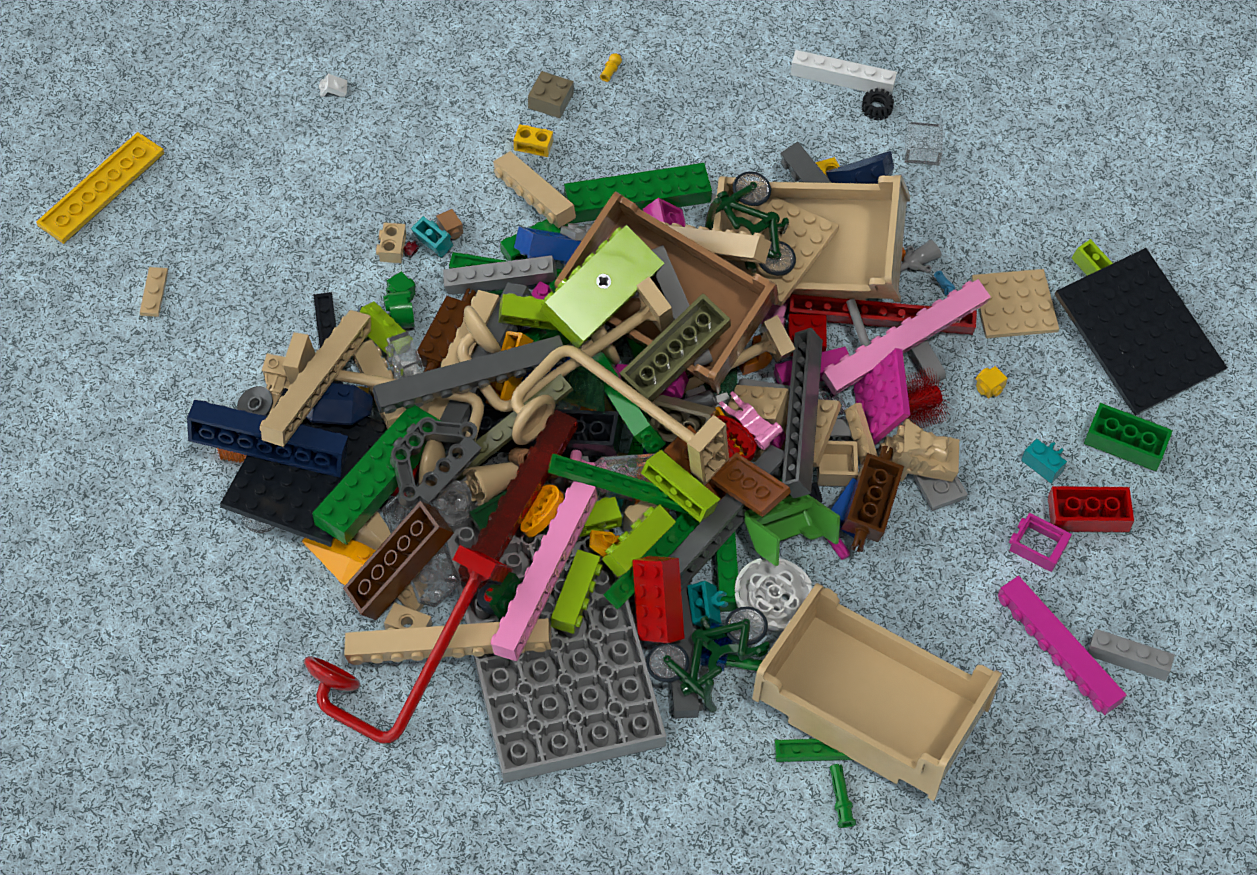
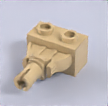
[262,353,290,413]

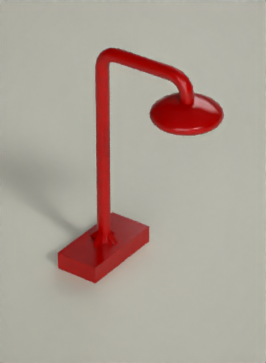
[304,545,513,744]

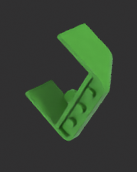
[744,495,840,566]

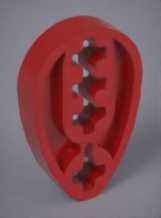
[717,415,757,461]

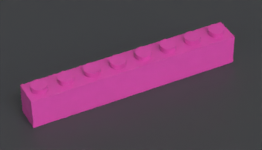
[998,575,1126,715]

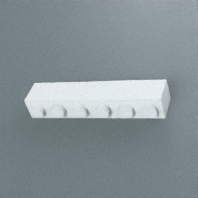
[790,50,897,95]

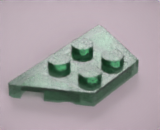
[562,366,605,412]

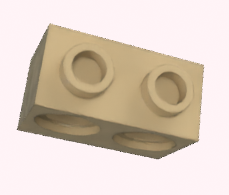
[376,223,406,263]

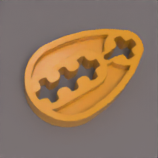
[521,485,564,537]

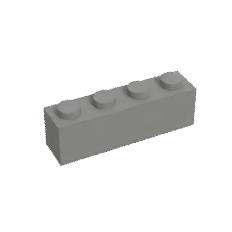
[1088,629,1175,681]

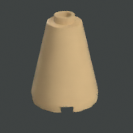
[463,462,520,506]

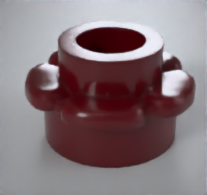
[403,241,420,258]

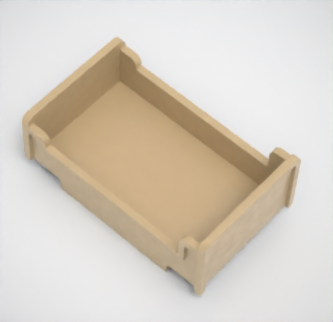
[713,175,910,302]
[752,583,1003,801]

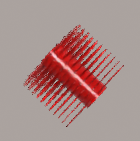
[906,367,949,428]

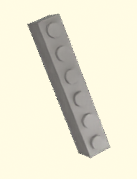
[443,256,557,294]

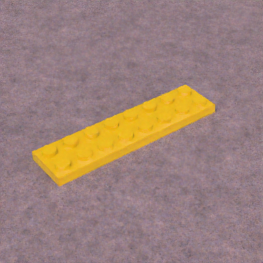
[36,132,164,244]

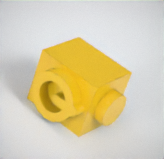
[975,366,1008,399]

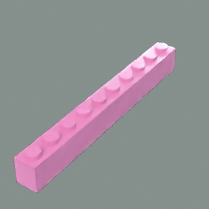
[821,279,991,396]
[491,481,598,661]

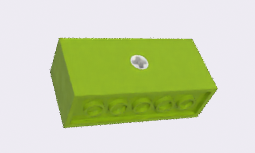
[540,225,664,348]

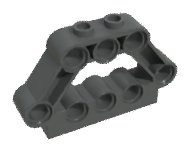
[390,417,482,507]

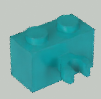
[1021,438,1067,484]
[687,580,728,627]

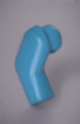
[934,271,955,296]

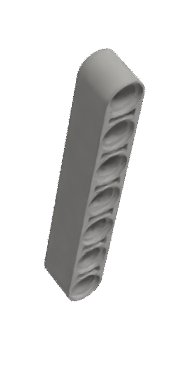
[652,245,713,366]

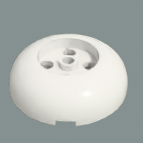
[735,558,812,631]

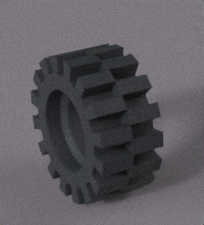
[861,88,894,120]

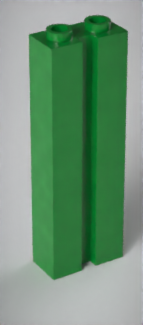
[592,351,666,455]

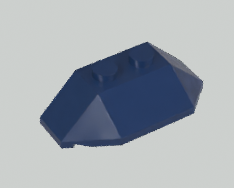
[825,151,894,184]
[306,383,373,425]

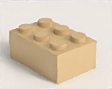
[724,385,790,430]

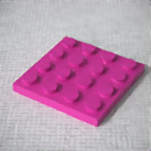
[854,348,910,445]

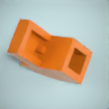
[739,335,772,375]

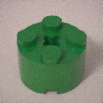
[383,290,415,329]

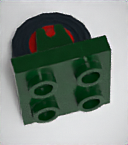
[477,572,522,621]

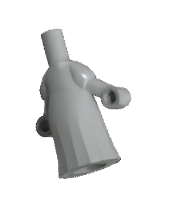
[901,239,942,273]

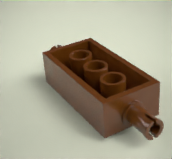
[416,288,477,372]
[841,446,904,552]

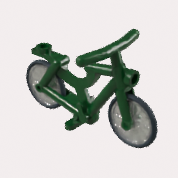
[705,171,796,276]
[646,606,770,713]

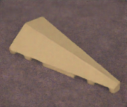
[352,511,427,592]

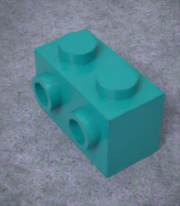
[411,216,454,258]

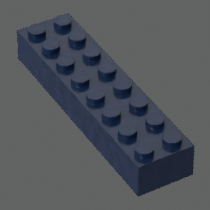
[187,399,348,478]

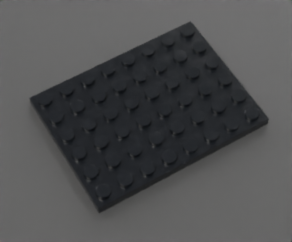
[1054,248,1228,416]
[220,388,388,547]

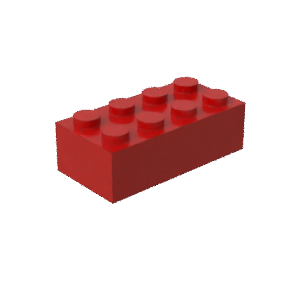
[1048,486,1134,532]
[633,556,685,643]

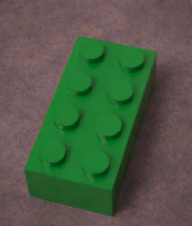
[1084,403,1173,472]

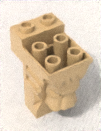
[878,418,959,482]

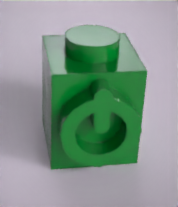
[386,271,416,301]

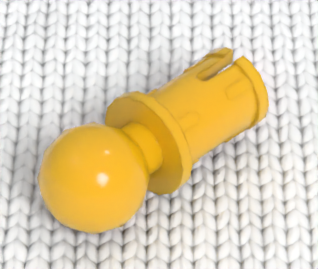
[600,53,622,82]

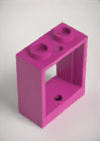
[1009,513,1072,572]

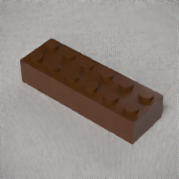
[343,501,454,620]

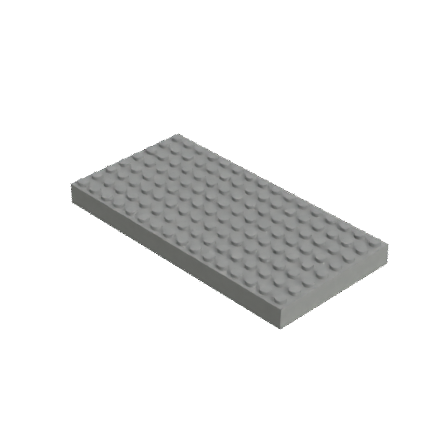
[436,456,666,783]

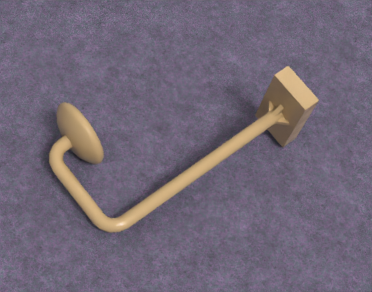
[457,277,674,412]
[579,315,795,424]
[283,332,484,486]
[511,345,729,486]

